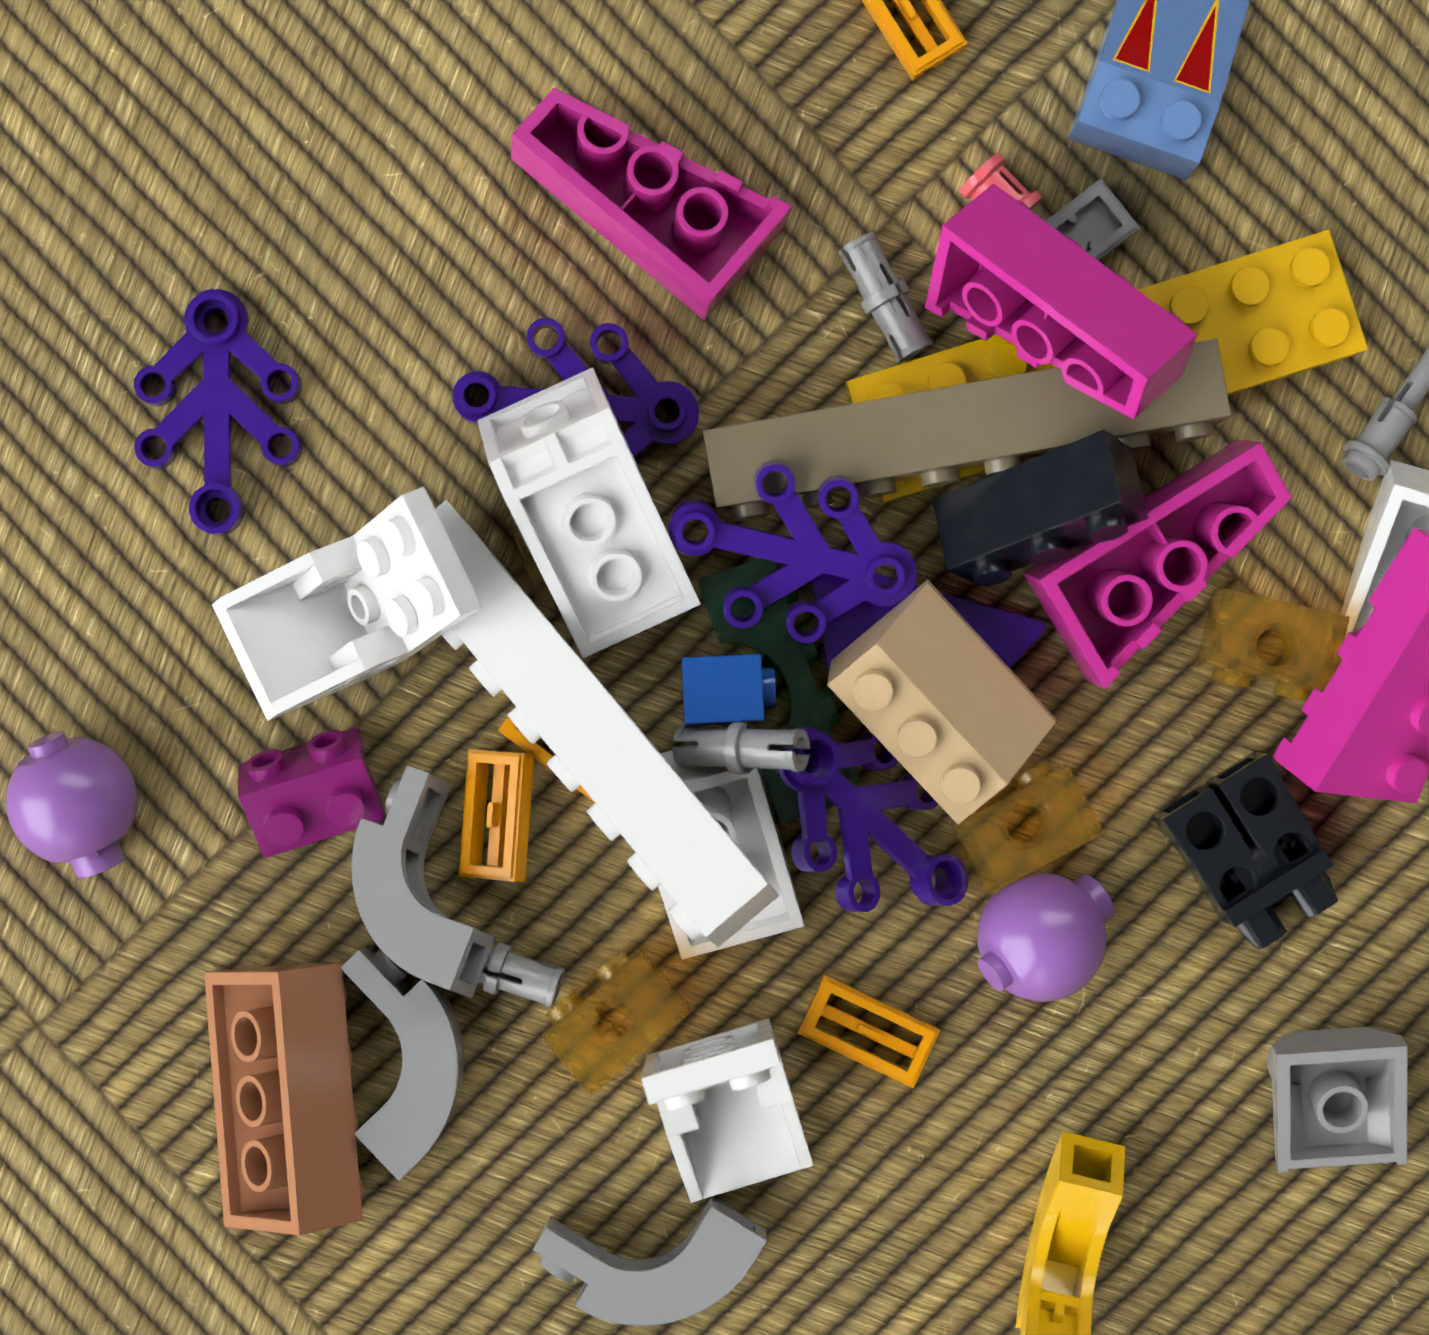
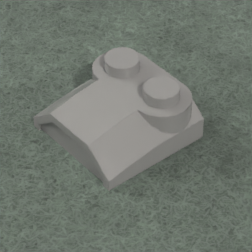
[1267,1027,1408,1173]

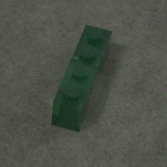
[698,558,861,824]

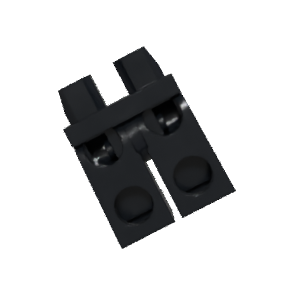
[1151,752,1338,950]

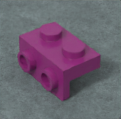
[238,728,386,858]

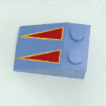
[1068,0,1250,180]

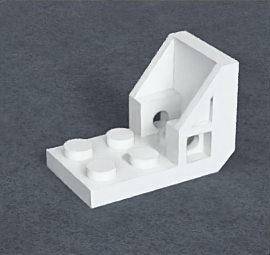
[477,367,701,658]
[212,487,482,721]
[641,1018,814,1203]

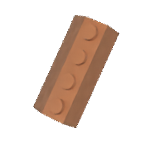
[204,963,363,1235]

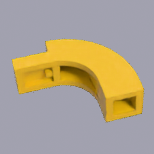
[1016,1131,1125,1335]

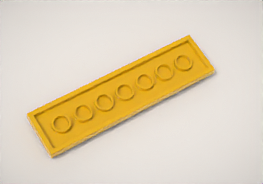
[845,229,1368,504]

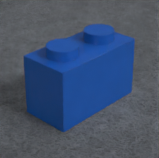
[682,654,776,726]

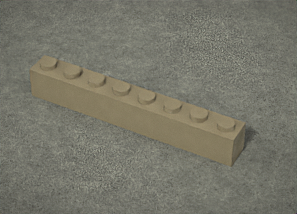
[703,339,1231,521]

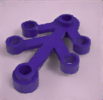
[134,289,303,536]
[452,318,699,458]
[668,461,917,643]
[778,727,968,912]

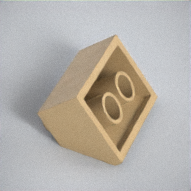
[827,579,1056,824]

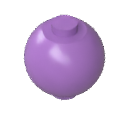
[6,731,138,878]
[977,873,1115,1002]

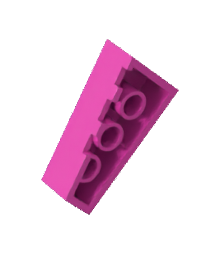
[511,88,793,320]
[925,183,1198,420]
[1023,440,1292,690]
[1272,527,1429,803]

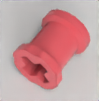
[959,152,1043,211]

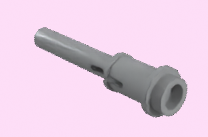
[1341,346,1429,482]

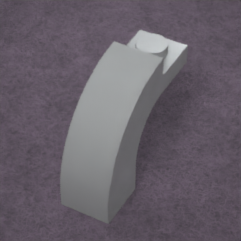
[351,766,495,998]
[340,945,464,1181]
[533,1196,767,1326]

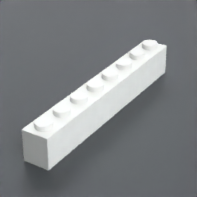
[435,500,779,947]

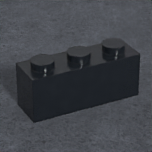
[932,430,1149,586]

